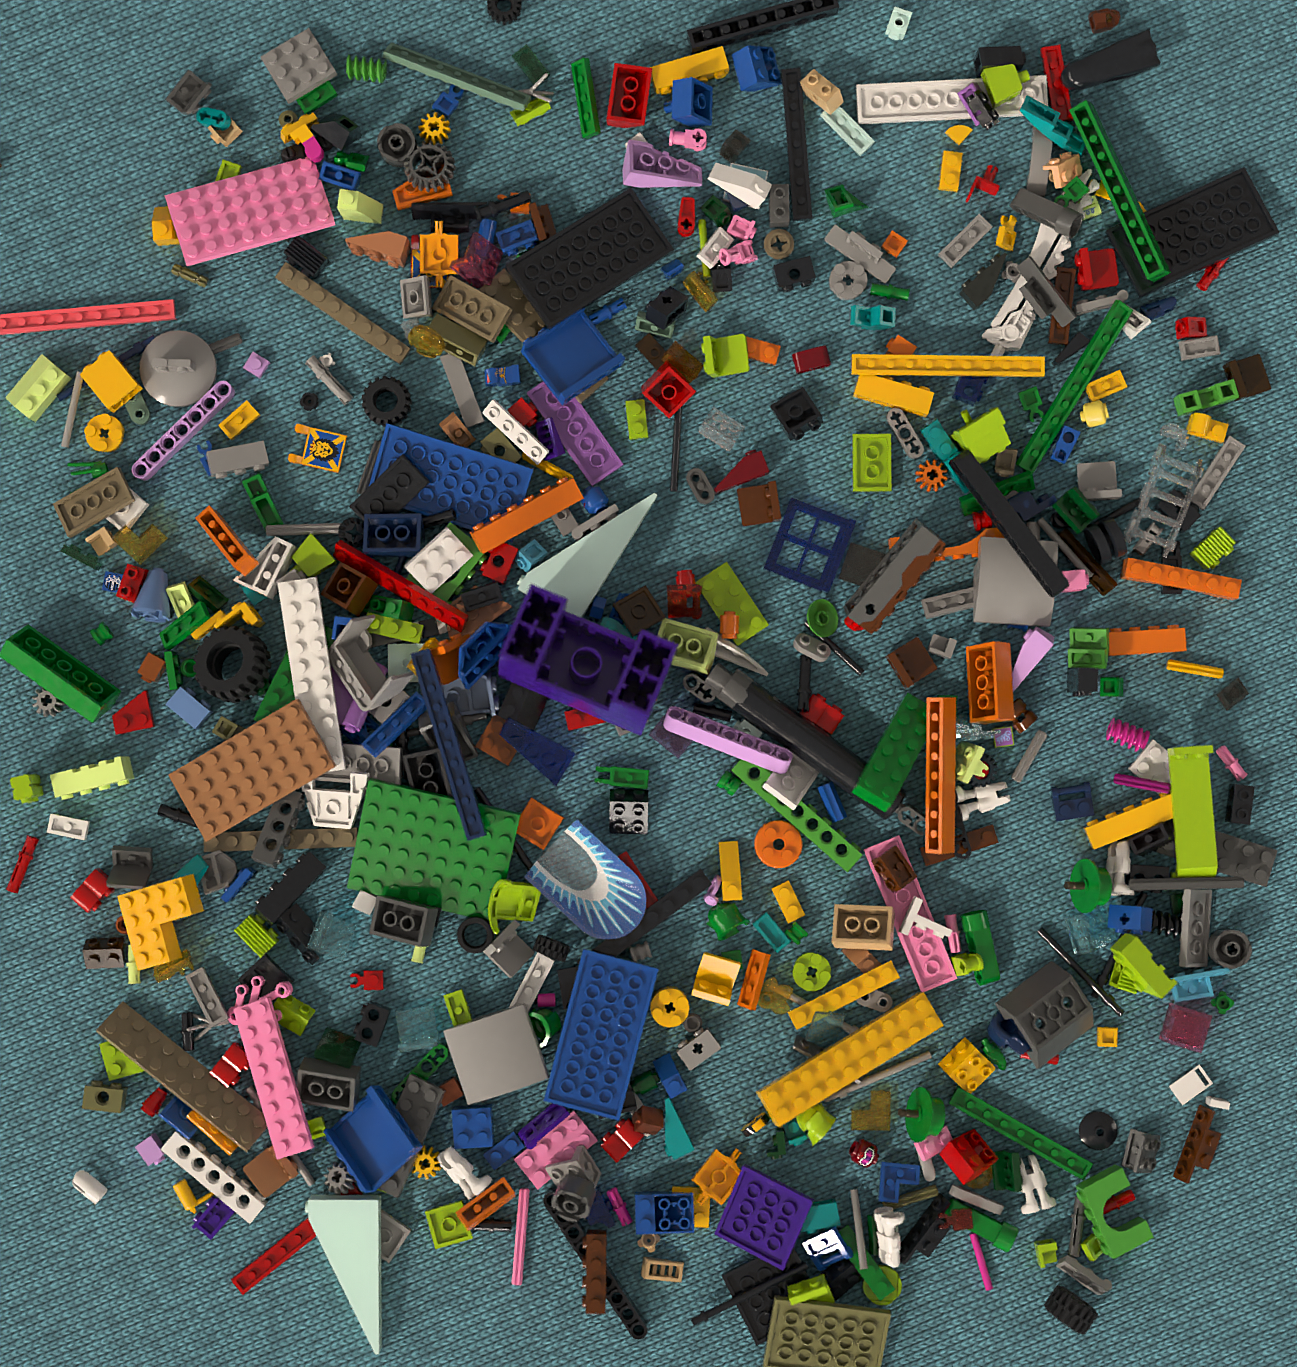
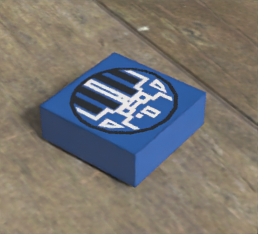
[102,571,123,593]

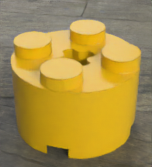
[650,986,689,1027]

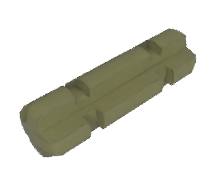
[171,264,209,287]

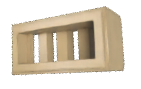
[641,1257,684,1282]

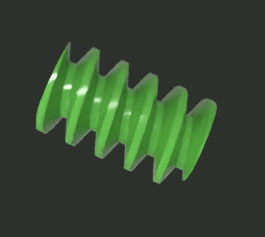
[346,55,387,83]

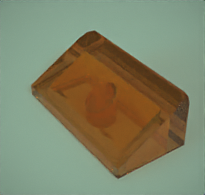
[661,341,703,383]

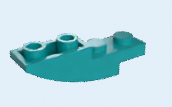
[920,419,969,494]

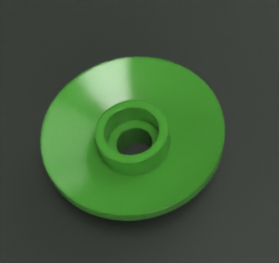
[807,599,838,637]

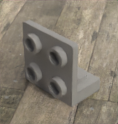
[1077,461,1122,501]
[483,919,534,978]
[545,1145,601,1189]

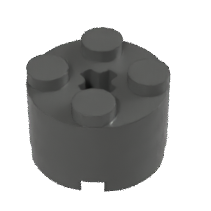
[377,123,417,168]
[1208,928,1252,969]
[552,1174,596,1222]

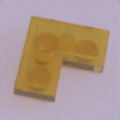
[112,524,167,565]
[851,1090,891,1131]

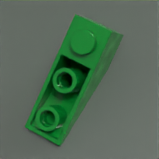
[362,595,415,622]

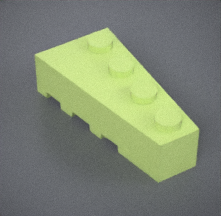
[50,756,135,800]

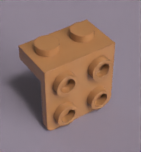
[243,1144,299,1198]

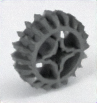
[404,140,456,193]

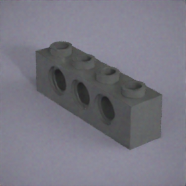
[251,791,306,869]

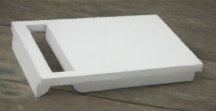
[1169,1064,1213,1105]

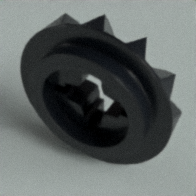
[338,517,364,548]

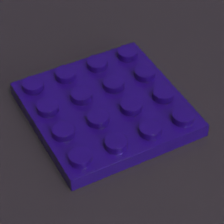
[714,1164,814,1270]

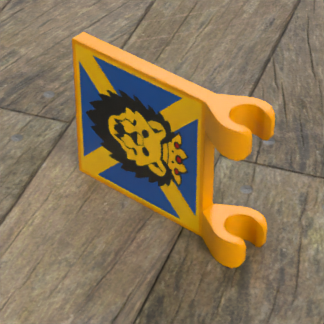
[288,424,347,473]

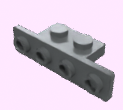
[1017,256,1076,327]

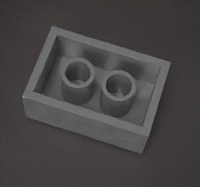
[369,895,438,947]
[297,1057,361,1112]

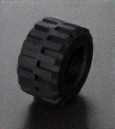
[361,376,412,427]
[1044,1285,1098,1335]

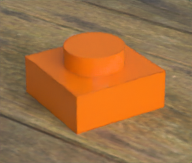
[881,230,908,258]

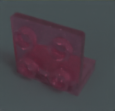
[449,232,503,288]

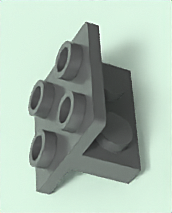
[1122,1128,1161,1173]

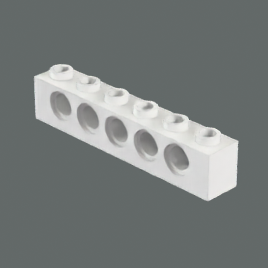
[160,1130,268,1224]

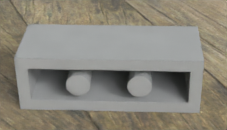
[206,441,269,479]

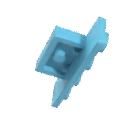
[1170,966,1230,1003]

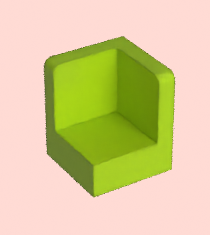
[1034,1238,1058,1268]

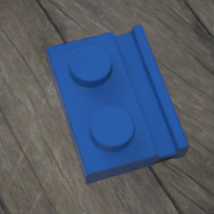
[221,867,257,903]

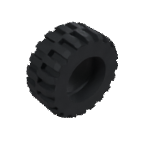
[193,626,271,703]

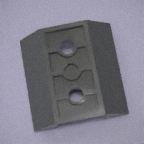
[995,961,1094,1069]

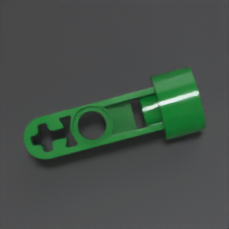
[960,910,1000,986]
[943,1198,1019,1253]

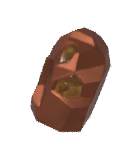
[1088,8,1121,34]

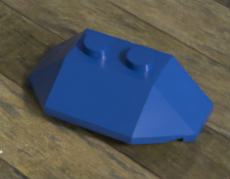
[458,621,512,690]

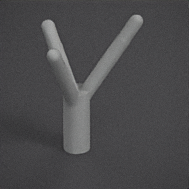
[518,73,554,102]
[187,1013,229,1042]

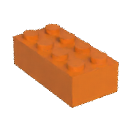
[966,641,1014,724]

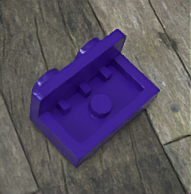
[192,1196,235,1240]

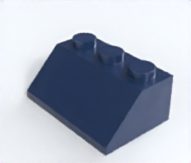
[363,514,425,557]

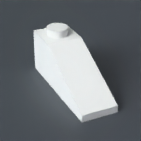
[708,163,772,209]

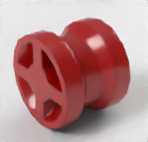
[972,511,992,531]

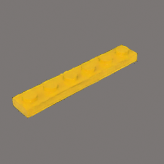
[788,961,900,1030]

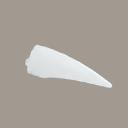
[705,626,769,676]

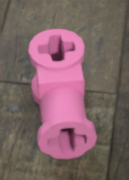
[669,129,707,151]
[719,240,758,266]

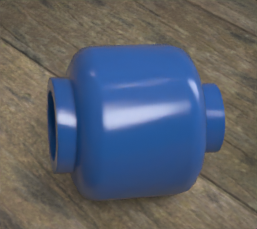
[580,486,609,515]

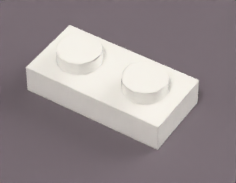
[697,227,734,269]
[47,814,90,840]

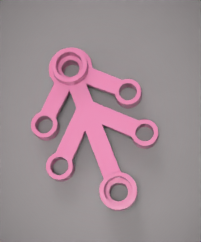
[227,975,293,1025]

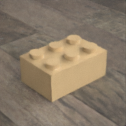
[832,904,895,951]

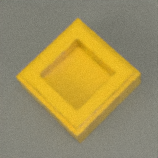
[1097,1026,1118,1047]

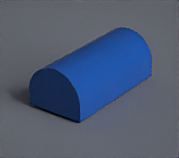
[318,161,361,191]

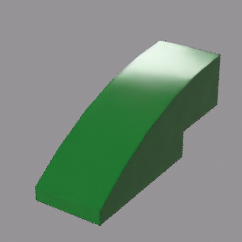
[242,471,284,531]

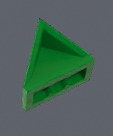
[825,184,869,218]

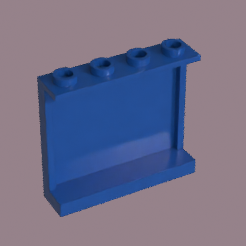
[521,308,625,406]
[323,1086,423,1193]

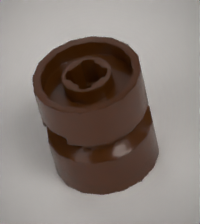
[1008,697,1038,734]

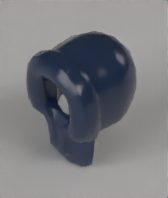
[987,1011,1031,1055]

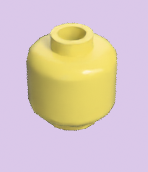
[1080,400,1109,427]

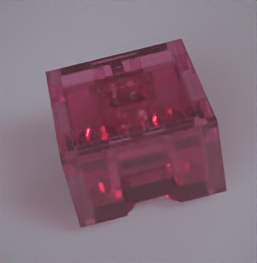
[1159,1002,1212,1053]

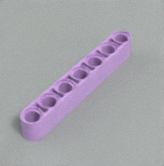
[132,381,235,481]
[663,706,793,774]

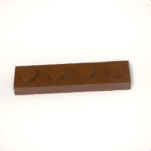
[1048,267,1076,346]
[919,824,999,866]

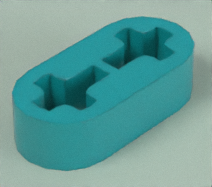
[196,107,231,131]

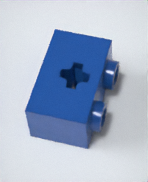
[1107,904,1153,935]

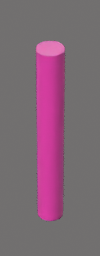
[969,1232,993,1291]

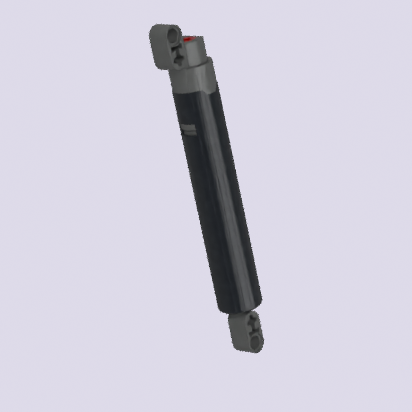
[683,663,926,835]

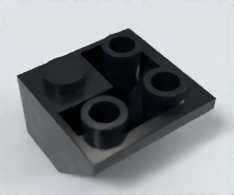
[311,113,362,150]

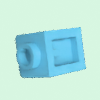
[515,539,547,573]

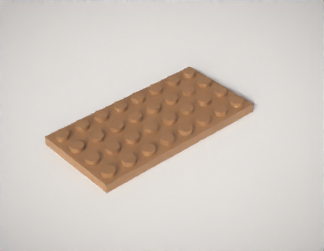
[168,699,337,842]

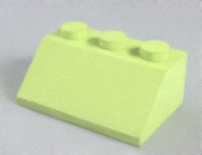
[5,354,72,422]
[657,618,718,675]

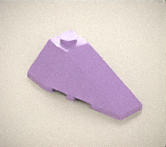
[623,140,702,188]
[1012,627,1054,692]

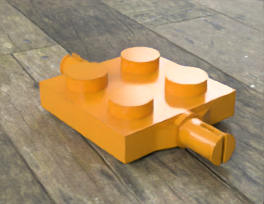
[420,221,459,287]
[691,1148,742,1206]

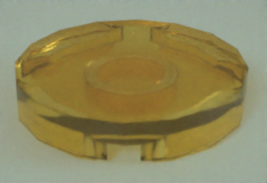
[408,325,445,358]

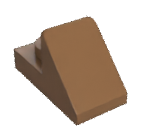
[439,412,476,447]
[841,948,882,974]

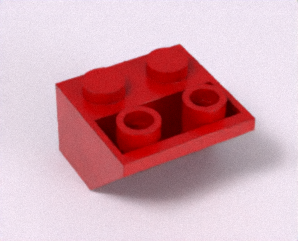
[939,1129,999,1185]

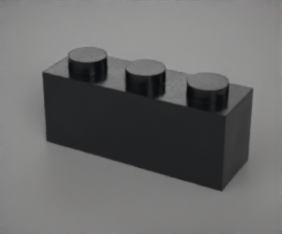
[1067,668,1098,697]

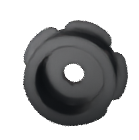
[300,392,319,411]

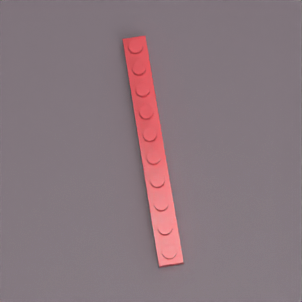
[0,299,176,335]

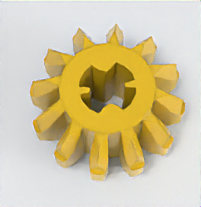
[418,112,451,145]
[411,1145,441,1179]

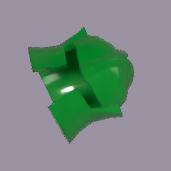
[706,902,750,941]
[528,1008,561,1048]

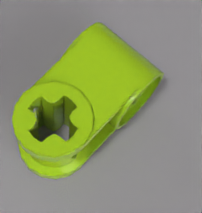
[951,953,984,976]

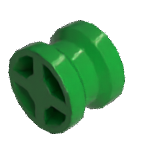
[90,622,114,646]
[785,921,808,945]

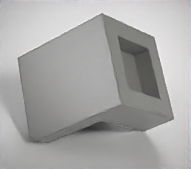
[927,634,957,659]

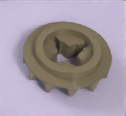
[764,229,794,260]

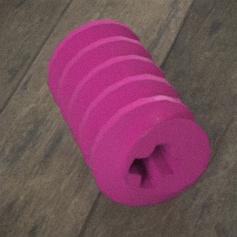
[1106,717,1150,752]

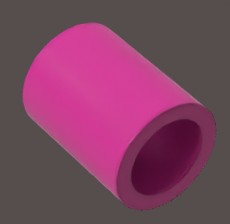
[538,993,556,1007]

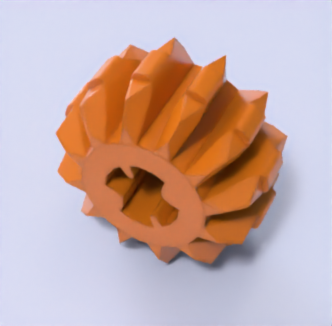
[915,459,948,492]

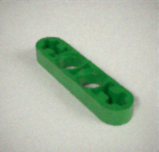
[391,1043,449,1104]

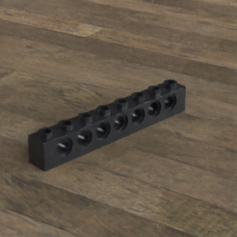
[687,0,839,55]

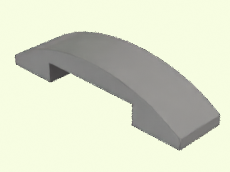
[1026,126,1052,197]

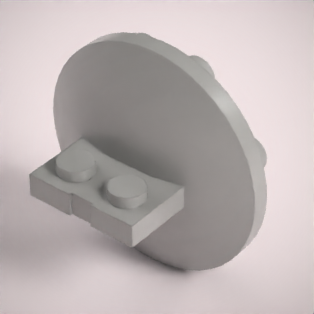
[140,330,217,407]

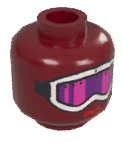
[849,1139,879,1168]

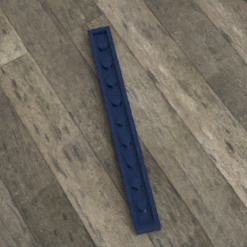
[411,648,487,841]

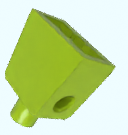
[981,64,1030,108]
[289,534,338,578]

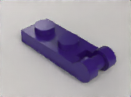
[518,1103,570,1149]

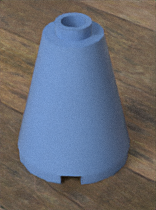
[131,568,170,623]

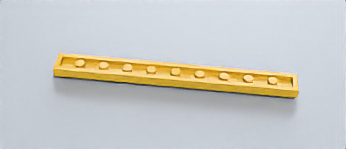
[851,354,1045,377]

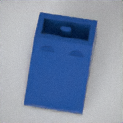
[635,1191,694,1235]

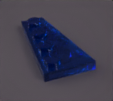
[499,717,575,786]

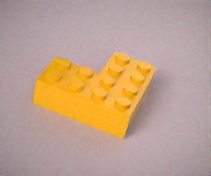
[117,874,204,970]

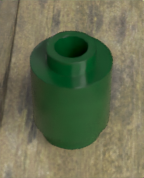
[630,1070,660,1095]

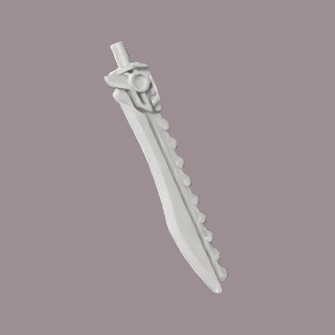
[982,169,1099,356]

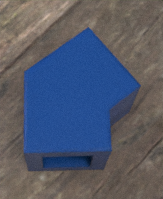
[589,596,607,619]

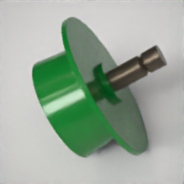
[1064,859,1112,913]
[898,1087,945,1142]

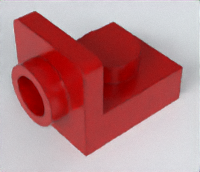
[1175,317,1207,339]

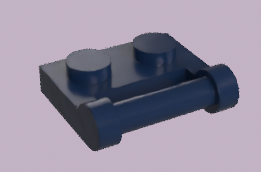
[1050,781,1095,822]

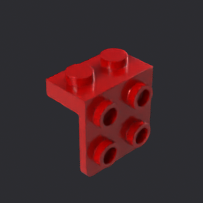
[1074,247,1119,291]

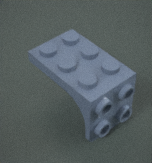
[441,672,500,716]

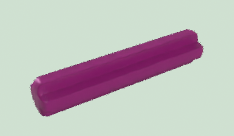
[1113,773,1171,794]

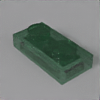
[512,44,550,85]
[61,544,102,571]

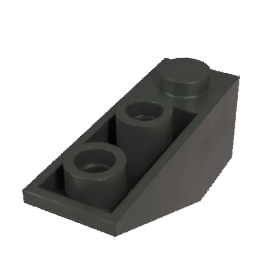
[959,253,1007,311]

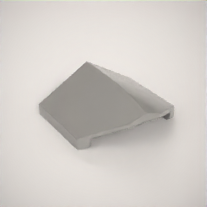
[201,850,237,895]

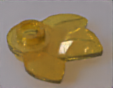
[758,977,793,1014]

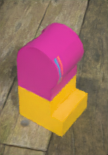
[290,123,324,163]

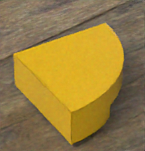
[945,125,972,145]

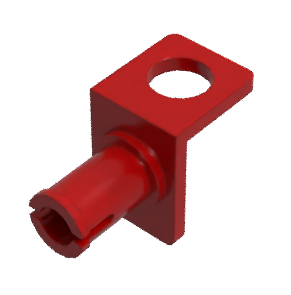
[965,165,1000,203]

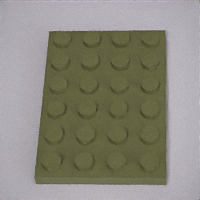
[762,1296,891,1367]

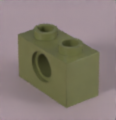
[480,428,523,463]
[82,1080,128,1113]

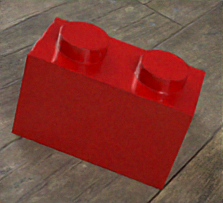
[641,360,696,419]

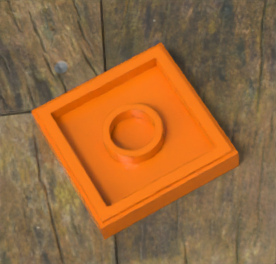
[517,797,564,850]

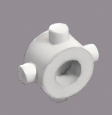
[319,353,335,367]

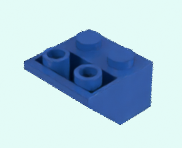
[732,45,782,92]

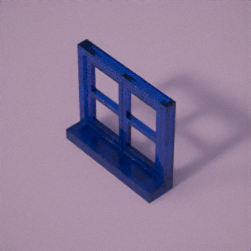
[763,497,856,594]

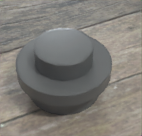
[683,1013,702,1033]

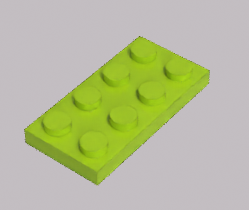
[696,562,769,646]

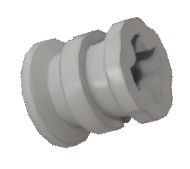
[629,941,652,963]

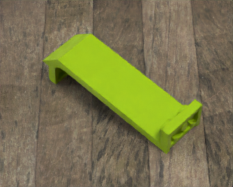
[1167,745,1218,878]

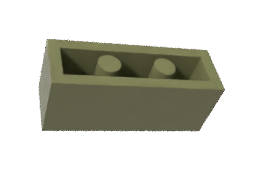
[424,314,488,366]

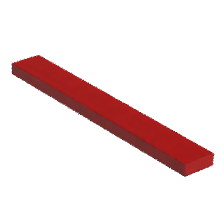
[231,1182,363,1295]

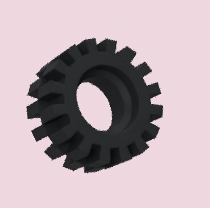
[487,0,521,25]
[533,935,571,962]

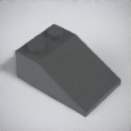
[418,701,478,761]

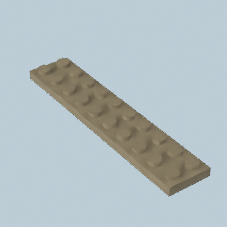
[96,1001,268,1153]

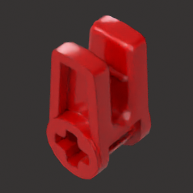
[677,197,695,237]

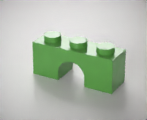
[1173,379,1239,417]

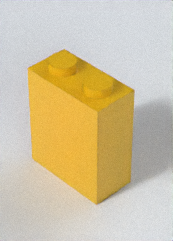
[80,350,143,413]

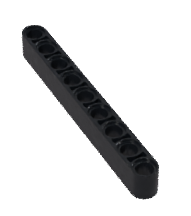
[950,449,1069,598]
[543,1188,647,1340]

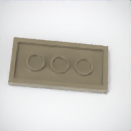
[432,275,512,343]
[53,467,135,538]

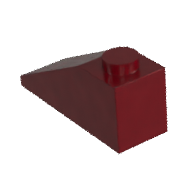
[714,449,769,494]

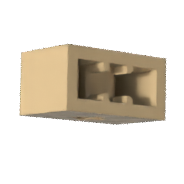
[800,69,844,115]

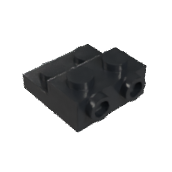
[770,387,823,441]

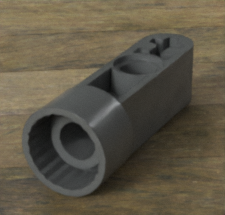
[1010,188,1083,239]

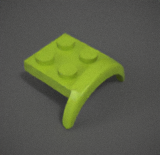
[488,879,541,934]

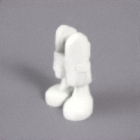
[955,782,1011,821]
[1106,841,1134,896]
[437,1147,492,1200]
[1020,1154,1057,1214]
[874,1207,905,1267]

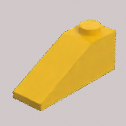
[719,841,742,901]

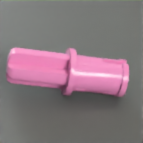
[1216,745,1248,781]
[944,914,961,953]

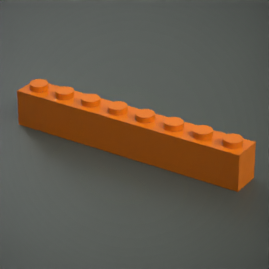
[925,697,956,854]

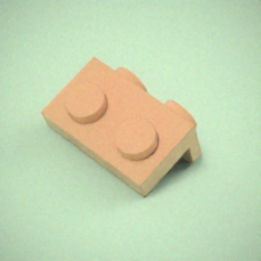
[1043,152,1082,188]

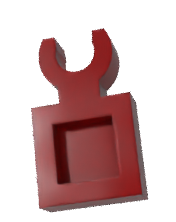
[350,970,384,990]

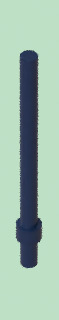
[56,335,156,401]

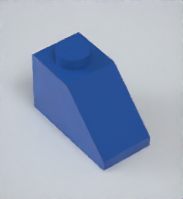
[652,1052,688,1099]

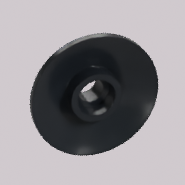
[1079,1111,1117,1150]

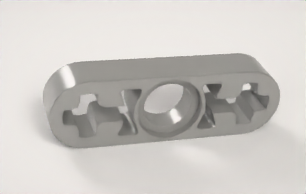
[886,408,924,459]
[949,1184,1004,1215]

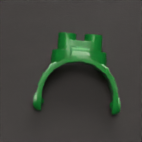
[981,1038,1006,1070]

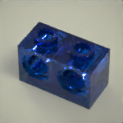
[952,376,989,406]

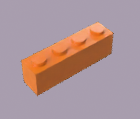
[195,505,260,576]
[1108,625,1187,656]

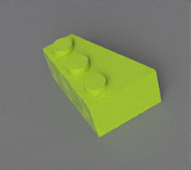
[1110,933,1177,999]

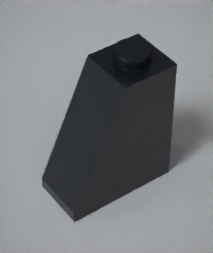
[973,46,1026,78]

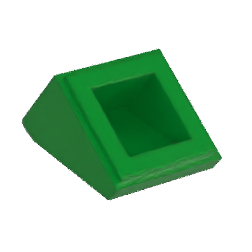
[1100,677,1123,697]

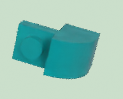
[850,305,896,330]

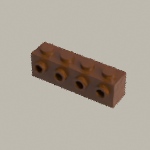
[582,1230,607,1314]

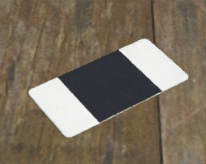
[414,617,447,639]

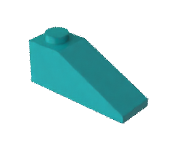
[663,1095,695,1160]

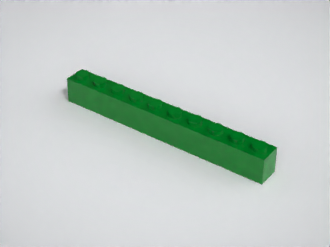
[1070,100,1171,282]

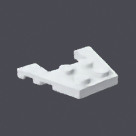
[301,771,370,829]

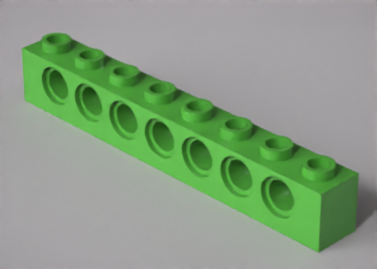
[731,759,862,872]

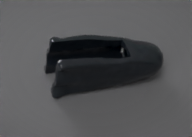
[1061,29,1161,90]

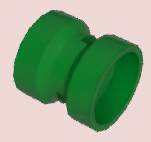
[716,770,742,796]

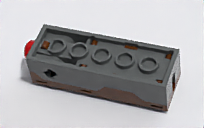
[843,518,946,634]

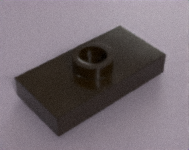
[635,333,674,371]

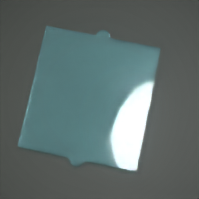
[805,1011,845,1044]

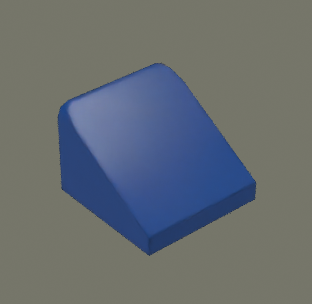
[661,259,684,280]

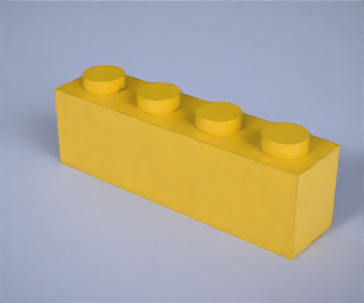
[650,46,729,95]
[853,375,934,417]

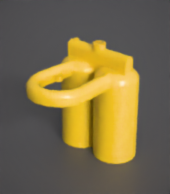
[173,1178,214,1214]

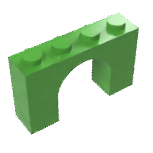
[406,522,488,604]
[1075,1164,1154,1259]

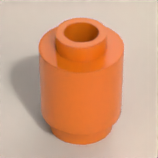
[720,611,739,639]

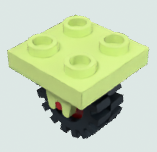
[955,740,997,788]

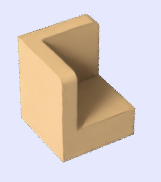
[85,527,119,556]

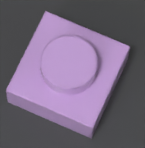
[243,352,270,378]

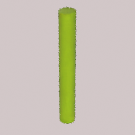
[698,219,711,277]

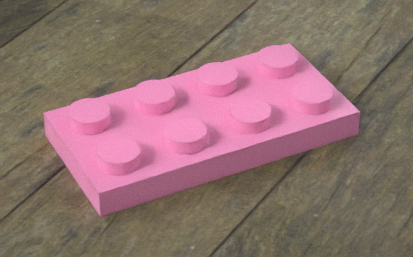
[514,1110,598,1189]

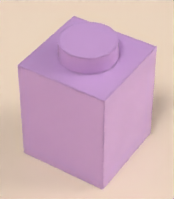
[135,1133,165,1166]

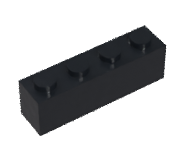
[255,851,326,926]

